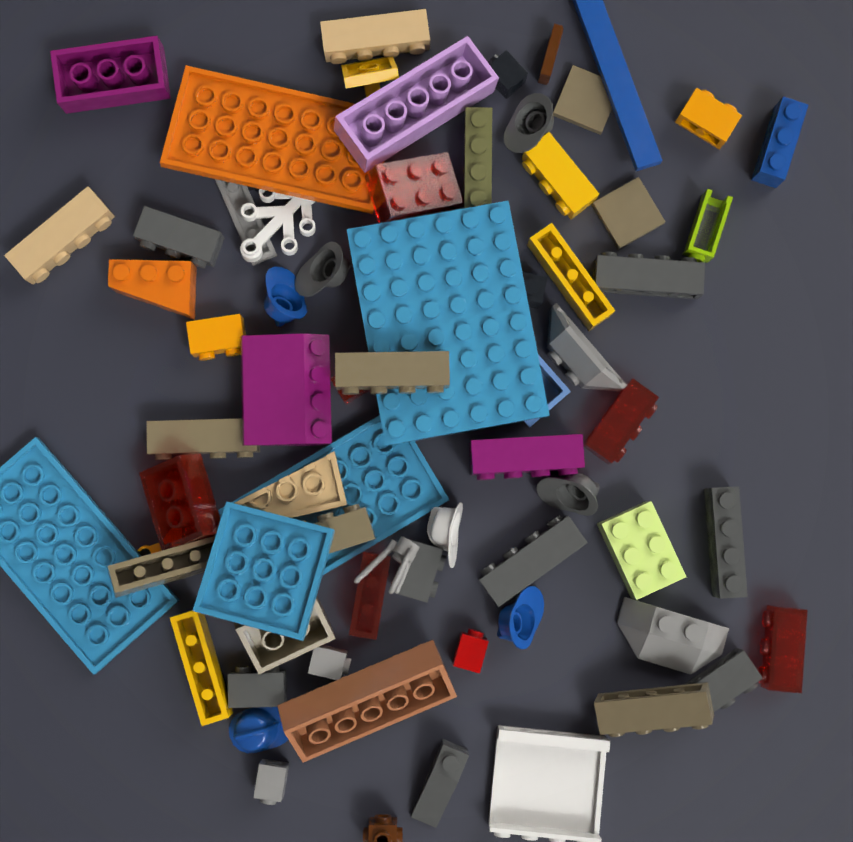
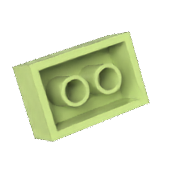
[597,501,686,600]

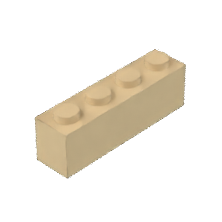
[320,9,430,64]
[4,186,115,285]

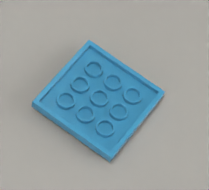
[193,501,335,641]

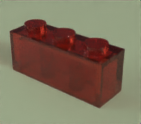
[583,378,659,464]
[349,551,391,640]
[758,605,808,694]

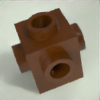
[363,814,403,842]

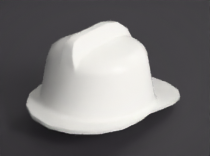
[427,502,463,568]

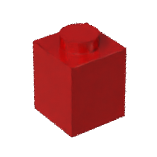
[452,628,489,674]

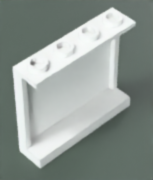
[488,725,610,842]

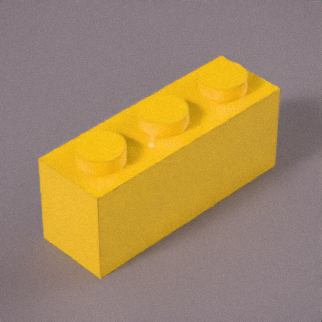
[522,132,599,220]

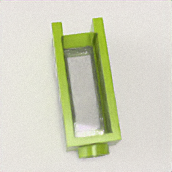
[682,189,733,263]

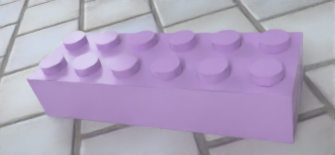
[334,36,499,173]

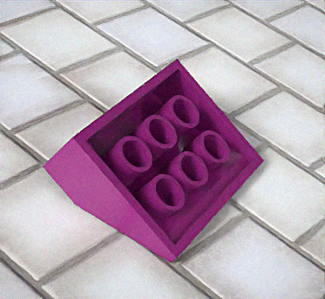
[241,334,332,446]

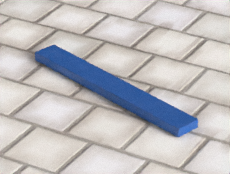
[572,0,663,171]

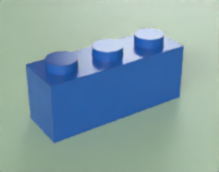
[751,96,808,188]

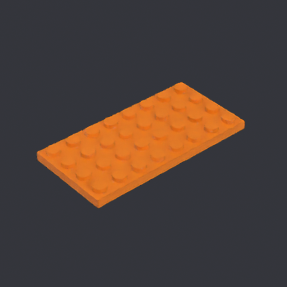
[160,65,385,214]

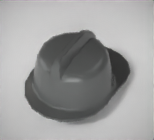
[504,93,554,153]
[295,242,352,297]
[536,473,599,516]

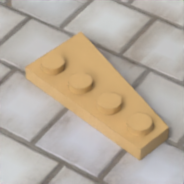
[235,451,347,518]

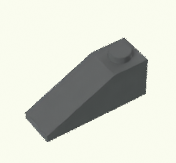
[411,739,469,828]

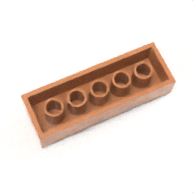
[277,640,457,762]

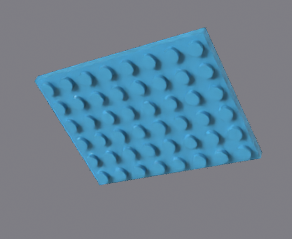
[347,201,550,446]

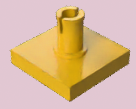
[341,56,399,97]

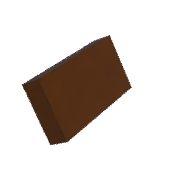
[538,23,564,85]

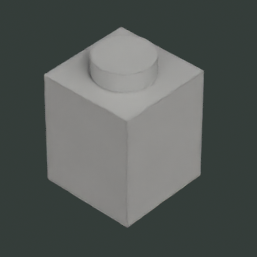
[308,645,351,680]
[253,759,289,805]

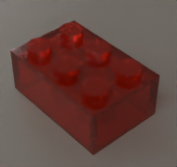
[365,152,464,223]
[139,453,221,551]

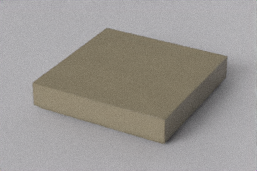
[553,65,612,135]
[592,177,665,250]

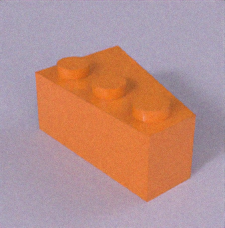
[108,259,197,320]

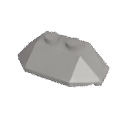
[547,303,627,391]
[617,597,729,674]

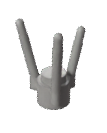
[354,536,420,594]

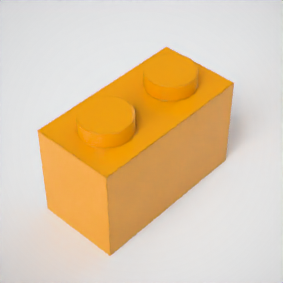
[675,88,742,150]
[186,314,246,361]

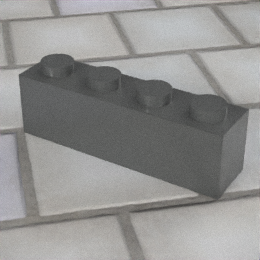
[593,252,705,299]
[704,486,748,599]
[478,515,588,607]

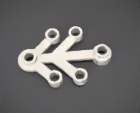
[240,189,316,262]

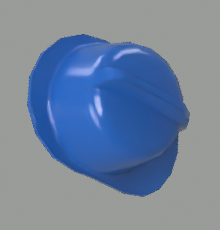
[264,267,307,327]
[497,586,544,649]
[229,707,288,753]

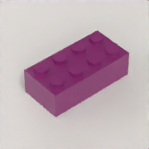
[50,36,171,114]
[469,434,585,480]

